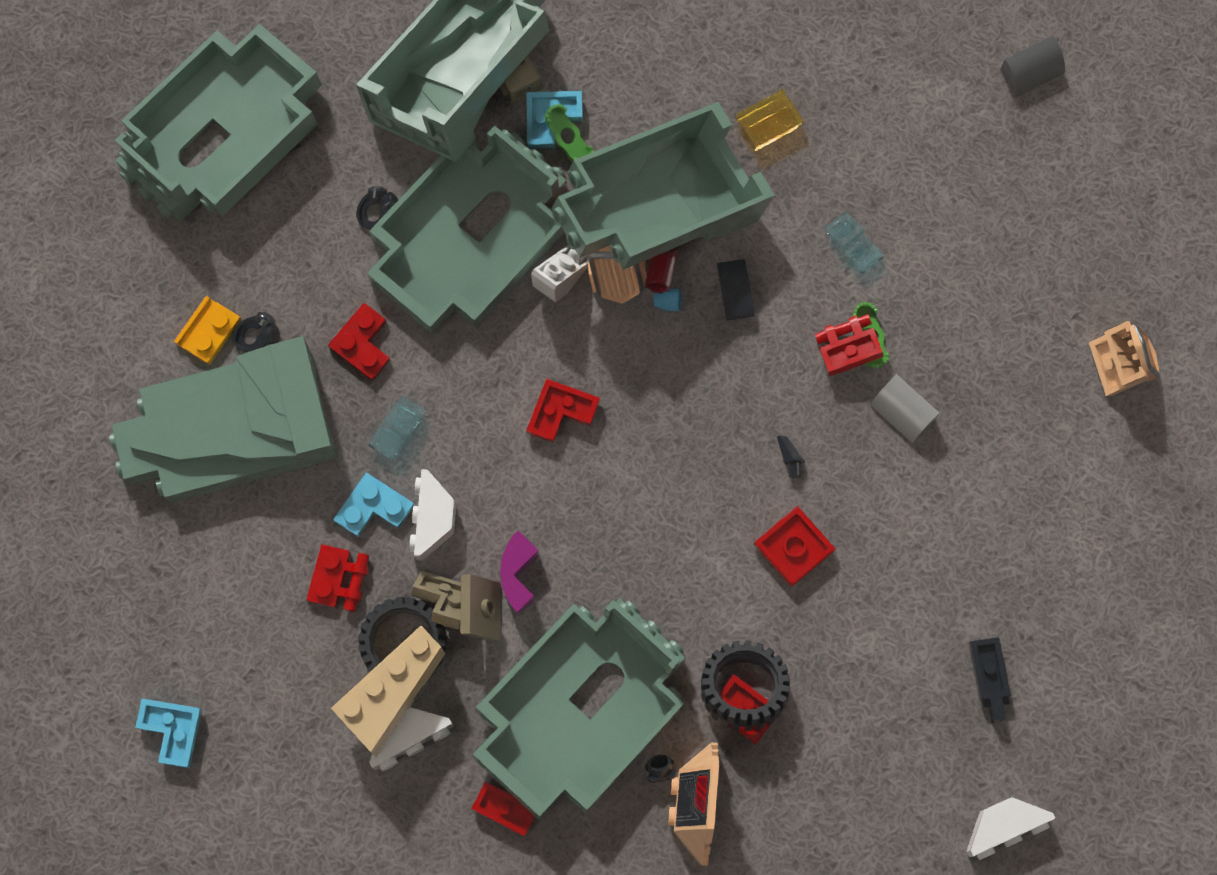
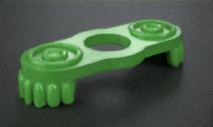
[545,104,594,162]
[853,302,889,369]

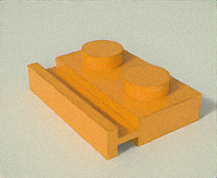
[174,296,242,365]

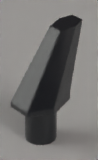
[777,436,805,478]

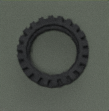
[358,597,447,676]
[701,640,790,731]

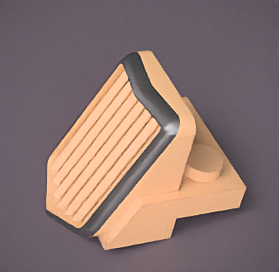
[587,246,648,304]
[1089,321,1160,396]

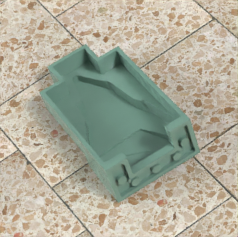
[356,0,549,162]
[552,102,775,270]
[109,336,338,503]

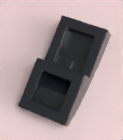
[717,259,754,321]

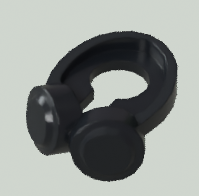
[356,186,398,230]
[233,312,280,352]

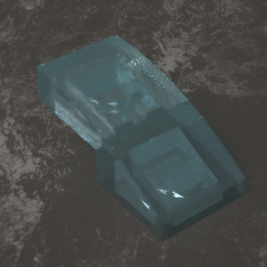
[824,211,883,275]
[368,396,426,461]

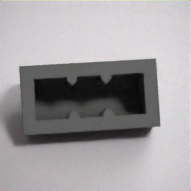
[1000,36,1065,97]

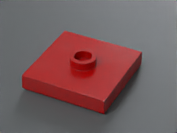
[753,505,836,588]

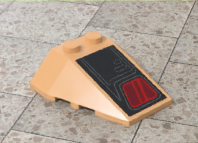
[668,742,719,866]

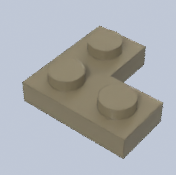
[411,570,461,630]

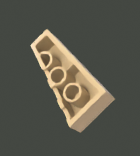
[331,626,445,758]

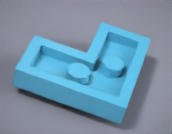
[526,91,583,148]
[333,472,415,537]
[135,699,202,768]

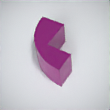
[500,530,540,616]

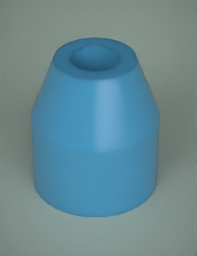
[654,289,682,311]

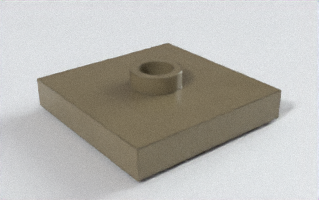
[460,574,501,641]

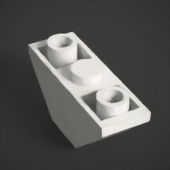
[531,245,588,302]
[410,469,456,561]
[370,707,454,772]
[966,797,1055,860]

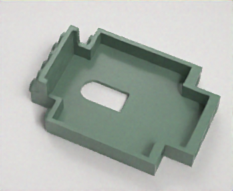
[115,24,322,223]
[367,126,567,335]
[473,598,686,820]

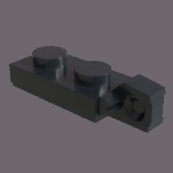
[968,637,1011,723]

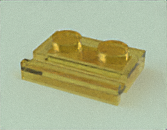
[735,89,804,151]

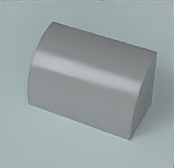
[870,374,939,443]

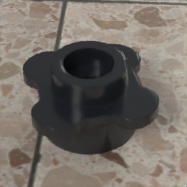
[645,755,677,783]

